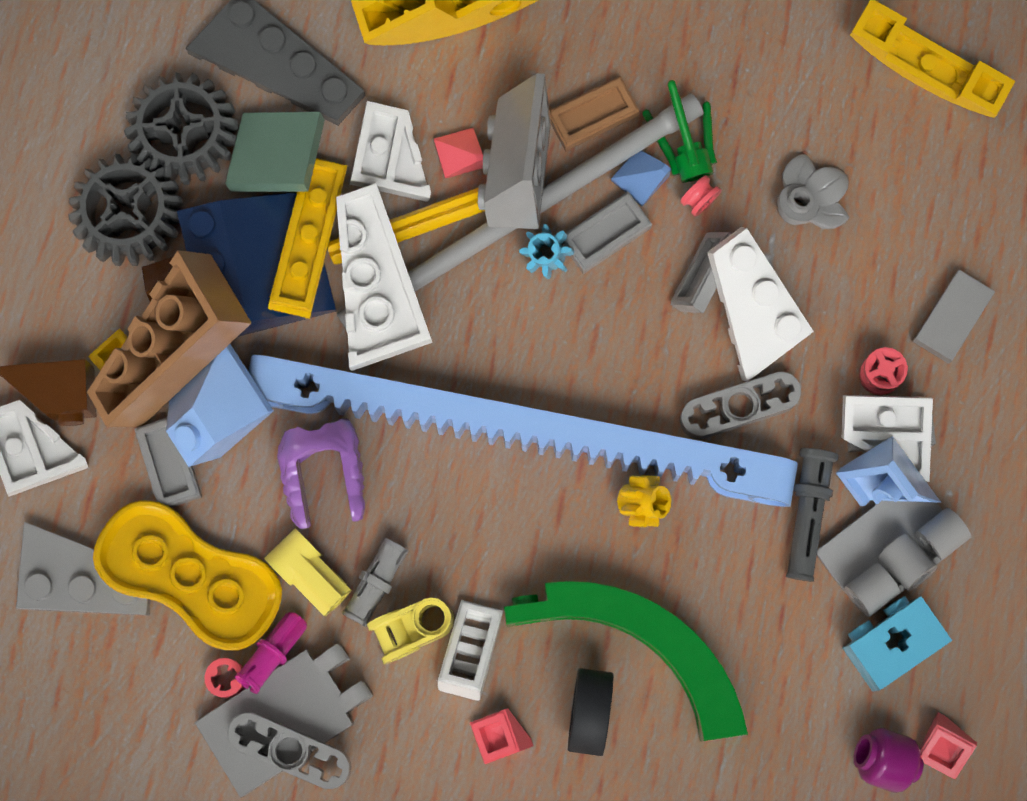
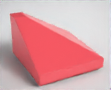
[434,128,483,179]
[470,708,533,764]
[919,712,977,779]

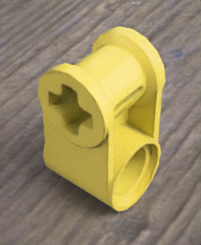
[367,598,454,665]

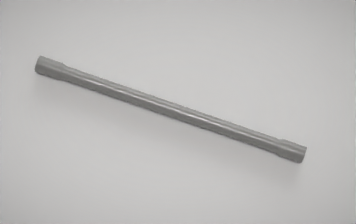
[337,93,704,329]

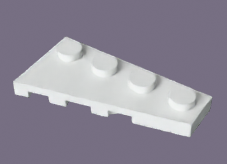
[336,183,433,371]

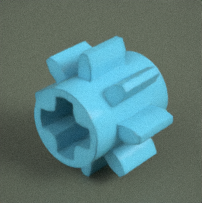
[519,224,574,279]

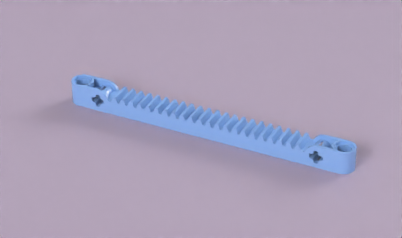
[248,355,798,507]

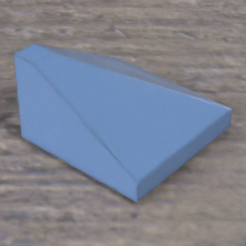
[611,151,671,206]

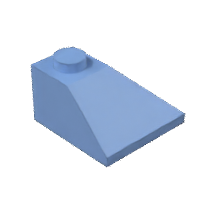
[166,344,273,467]

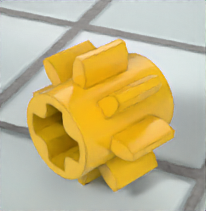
[617,475,671,528]

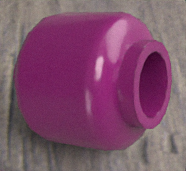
[853,728,924,793]

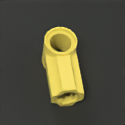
[264,528,352,617]

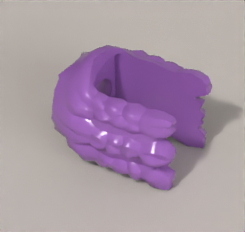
[277,419,365,529]

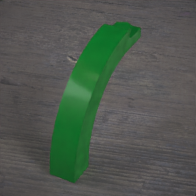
[504,581,748,741]

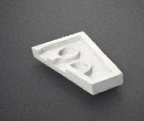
[707,227,814,382]

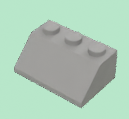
[478,73,551,229]

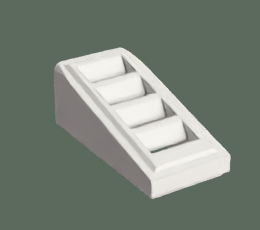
[438,600,503,701]

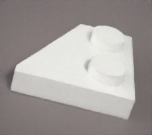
[350,101,431,202]
[0,400,88,497]

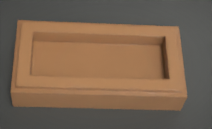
[549,76,640,152]

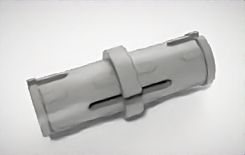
[342,538,409,627]

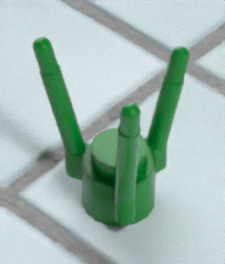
[642,80,717,183]

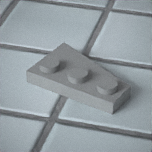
[16,522,151,616]

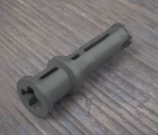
[786,448,839,582]

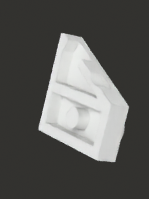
[841,395,933,482]

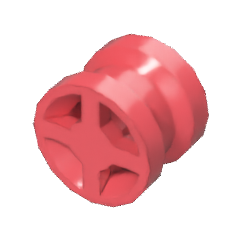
[859,347,908,396]

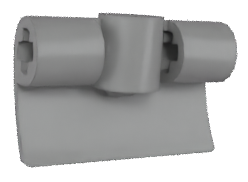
[817,501,971,617]

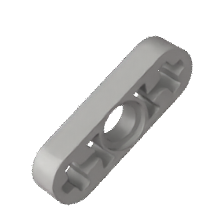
[680,372,801,439]
[228,713,352,789]

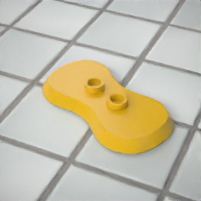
[93,500,282,650]

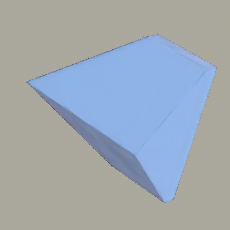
[836,436,942,506]

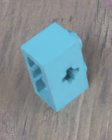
[842,596,952,692]

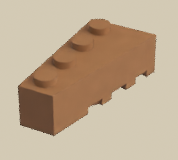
[87,250,252,427]

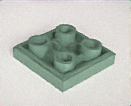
[225,112,325,192]

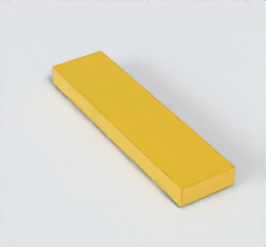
[268,158,348,319]

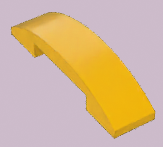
[850,0,1015,118]

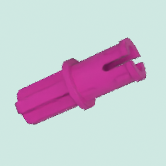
[235,612,307,694]

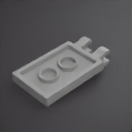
[194,644,373,798]

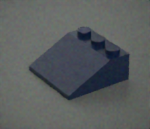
[177,193,337,337]

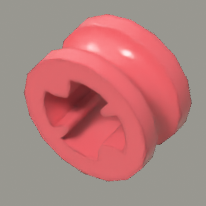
[680,175,722,217]
[204,658,244,698]

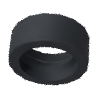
[567,668,614,756]

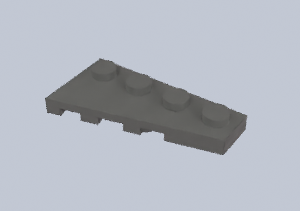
[186,0,365,126]

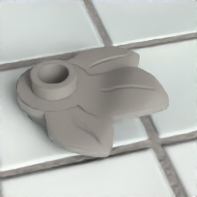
[777,154,849,229]

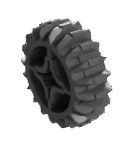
[124,72,239,185]
[68,153,184,266]

